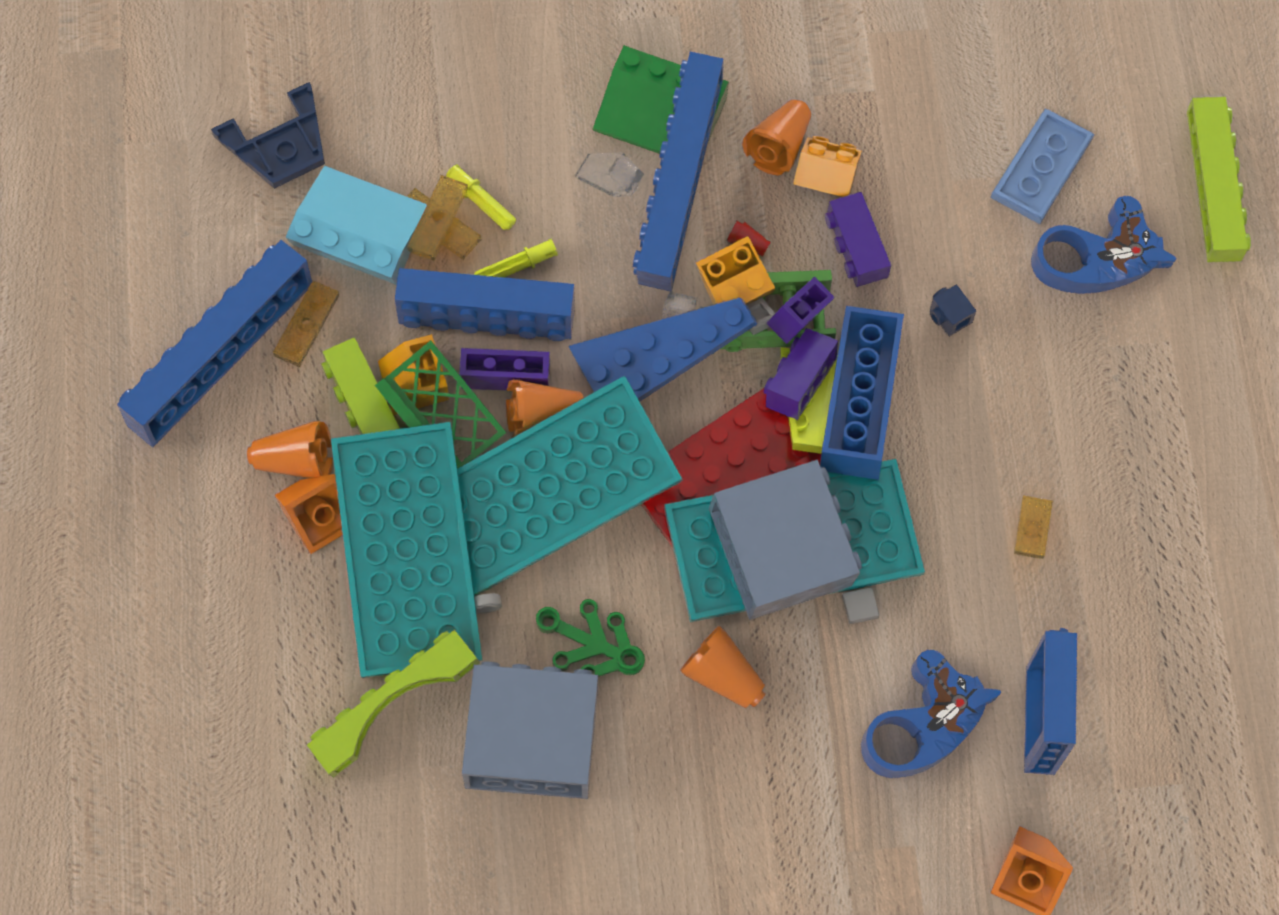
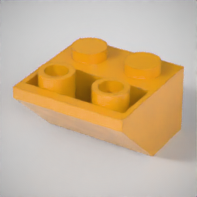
[793,136,862,197]
[696,236,775,305]
[378,334,450,415]

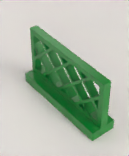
[374,340,507,469]

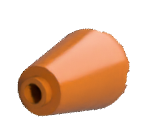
[742,100,811,176]
[506,380,583,438]
[247,421,333,478]
[680,626,766,708]

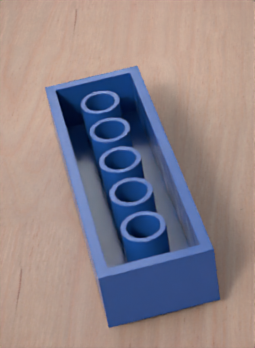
[395,268,575,341]
[820,306,904,480]

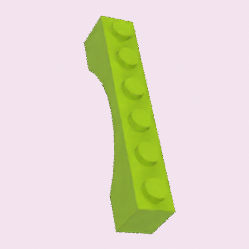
[307,630,480,778]

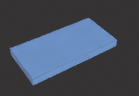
[990,108,1095,224]

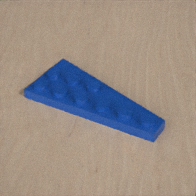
[568,298,758,402]

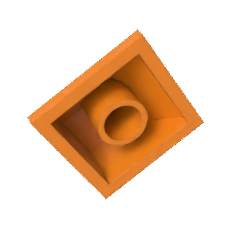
[274,474,343,554]
[990,826,1073,915]

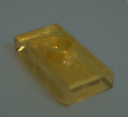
[1014,495,1053,559]

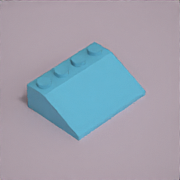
[285,166,430,285]

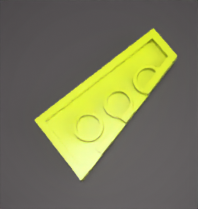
[780,347,838,454]

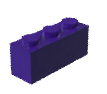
[825,192,891,287]
[764,328,838,420]
[459,348,550,391]

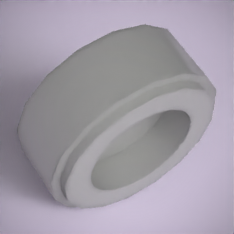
[474,593,502,613]

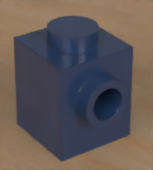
[930,284,976,337]

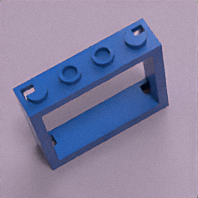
[1024,628,1077,775]

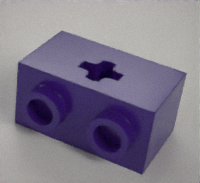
[766,276,835,344]

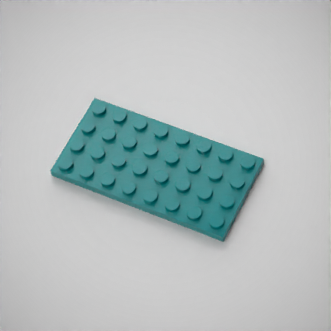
[457,375,683,597]
[331,422,483,678]
[664,459,925,623]

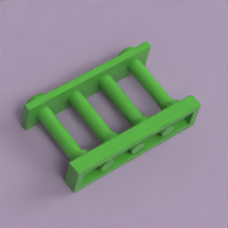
[719,270,836,352]

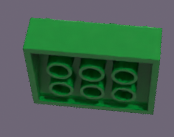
[593,45,729,154]

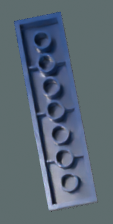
[632,51,724,292]
[117,240,313,448]

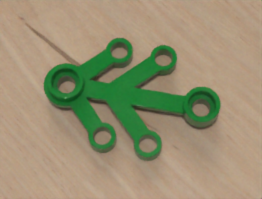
[536,599,645,677]

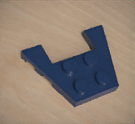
[211,82,325,189]

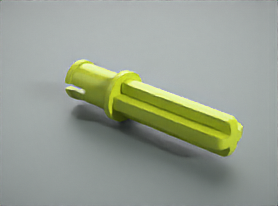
[446,164,516,230]
[474,239,558,277]

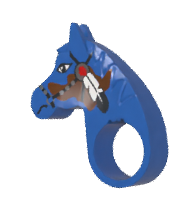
[1031,196,1177,294]
[861,650,1001,778]

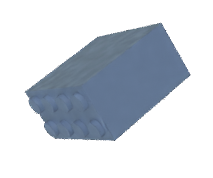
[709,460,862,620]
[462,661,598,799]

